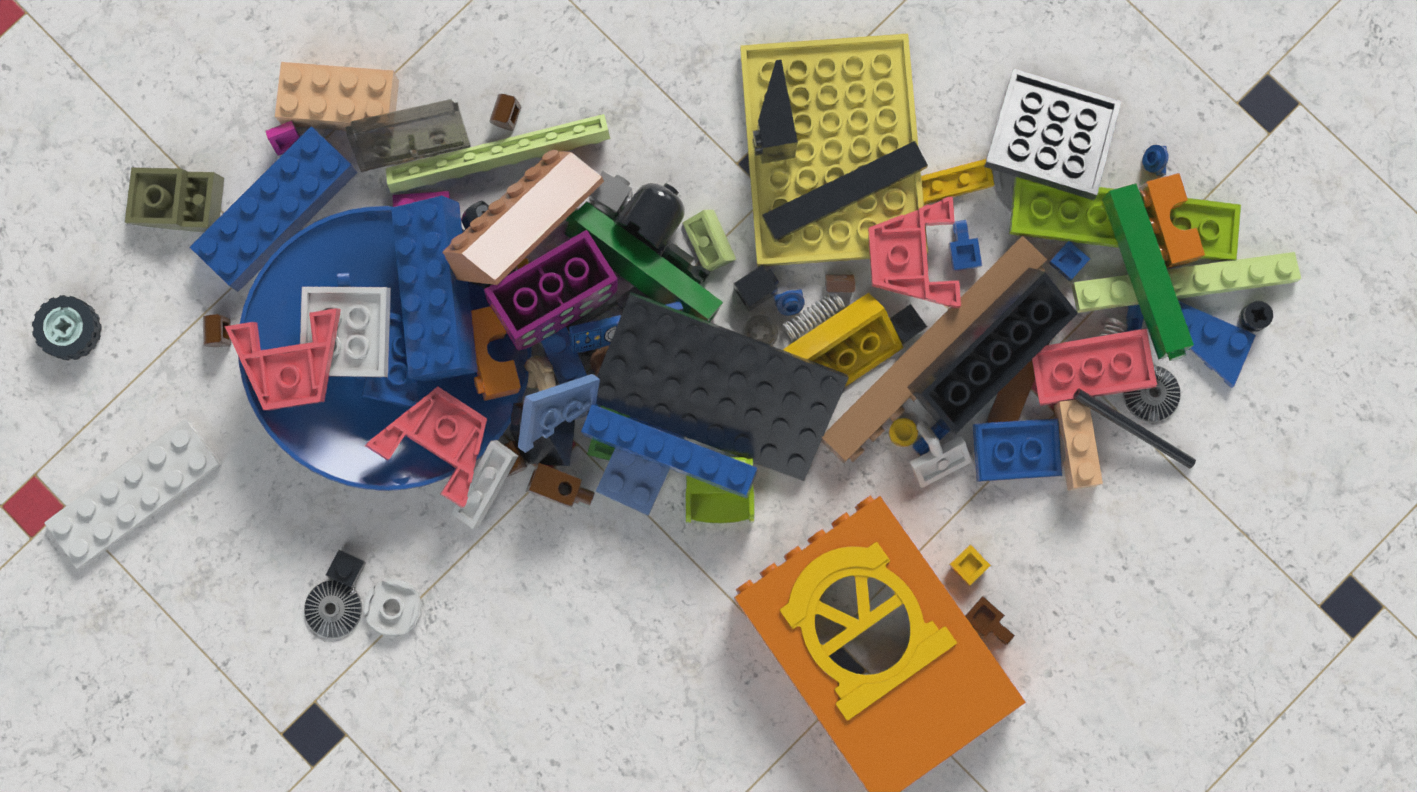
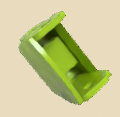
[685,457,754,524]

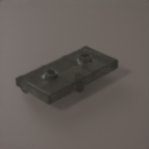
[346,99,471,173]

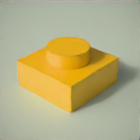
[949,544,991,586]

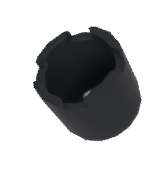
[614,183,685,255]

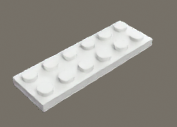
[44,419,221,569]

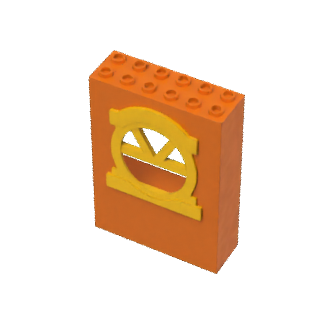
[734,495,1026,792]

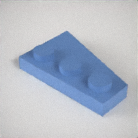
[518,374,600,453]

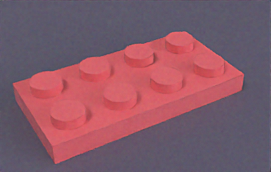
[1032,328,1157,406]

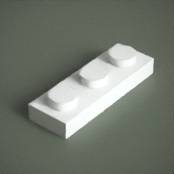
[452,440,518,529]

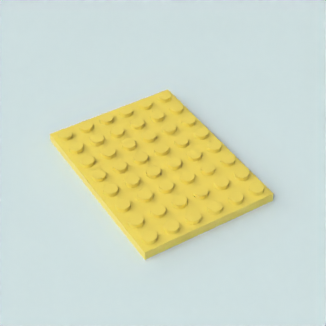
[740,34,928,267]

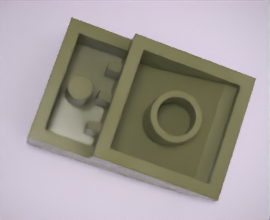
[125,167,224,232]

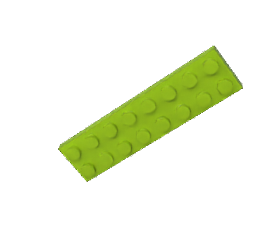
[1009,177,1241,261]

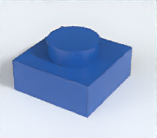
[1049,241,1090,281]

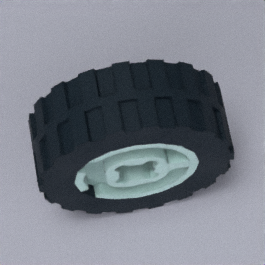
[32,295,102,361]

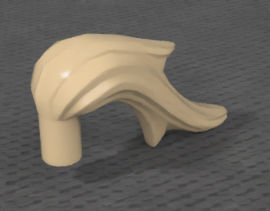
[524,355,556,391]

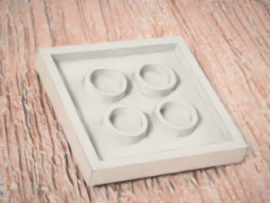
[300,287,391,377]

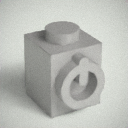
[589,171,633,219]

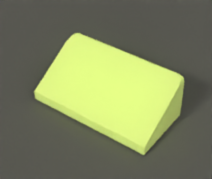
[682,210,736,272]

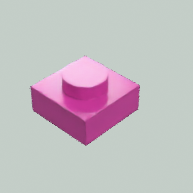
[265,120,301,156]

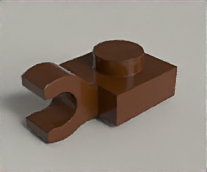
[965,596,1015,645]

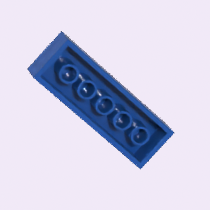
[189,126,358,292]
[391,196,478,382]

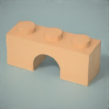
[1054,400,1103,491]

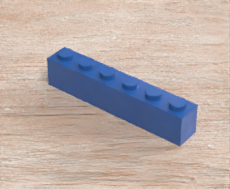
[581,404,758,498]

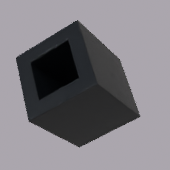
[733,265,779,311]

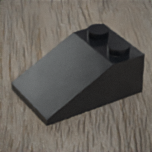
[752,59,798,164]

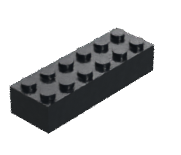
[907,267,1078,435]

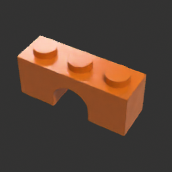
[1139,173,1205,269]
[471,306,521,401]

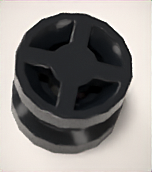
[1239,301,1273,332]

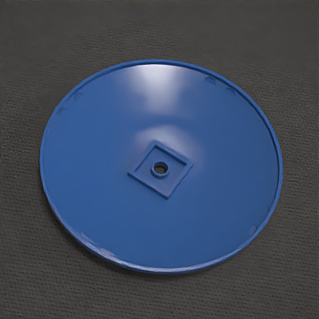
[238,206,532,491]

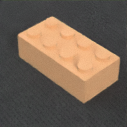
[275,62,399,134]

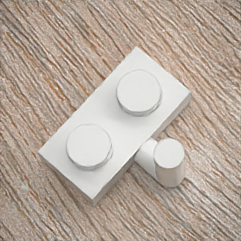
[909,421,972,488]

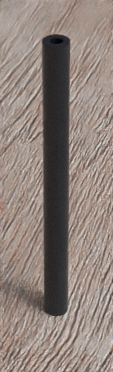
[1073,388,1196,469]

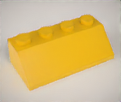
[783,292,904,387]

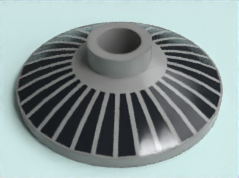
[1123,365,1181,422]
[304,580,362,638]

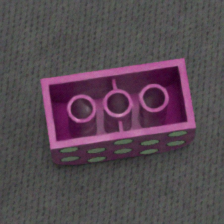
[484,230,618,350]

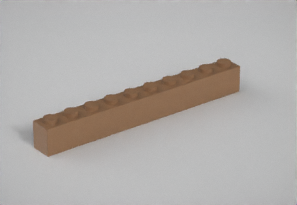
[821,236,1047,463]

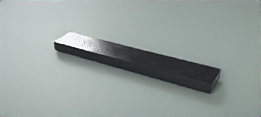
[762,141,928,242]

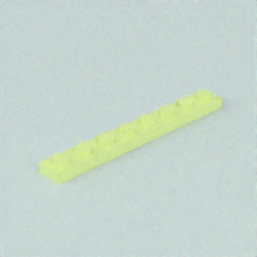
[386,114,611,194]
[1071,252,1301,313]

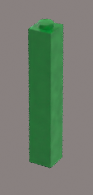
[1102,183,1194,361]
[564,201,723,322]

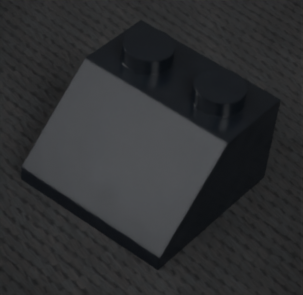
[510,403,576,466]

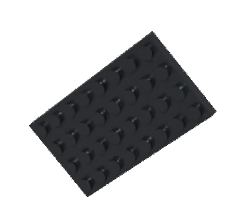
[596,292,849,481]

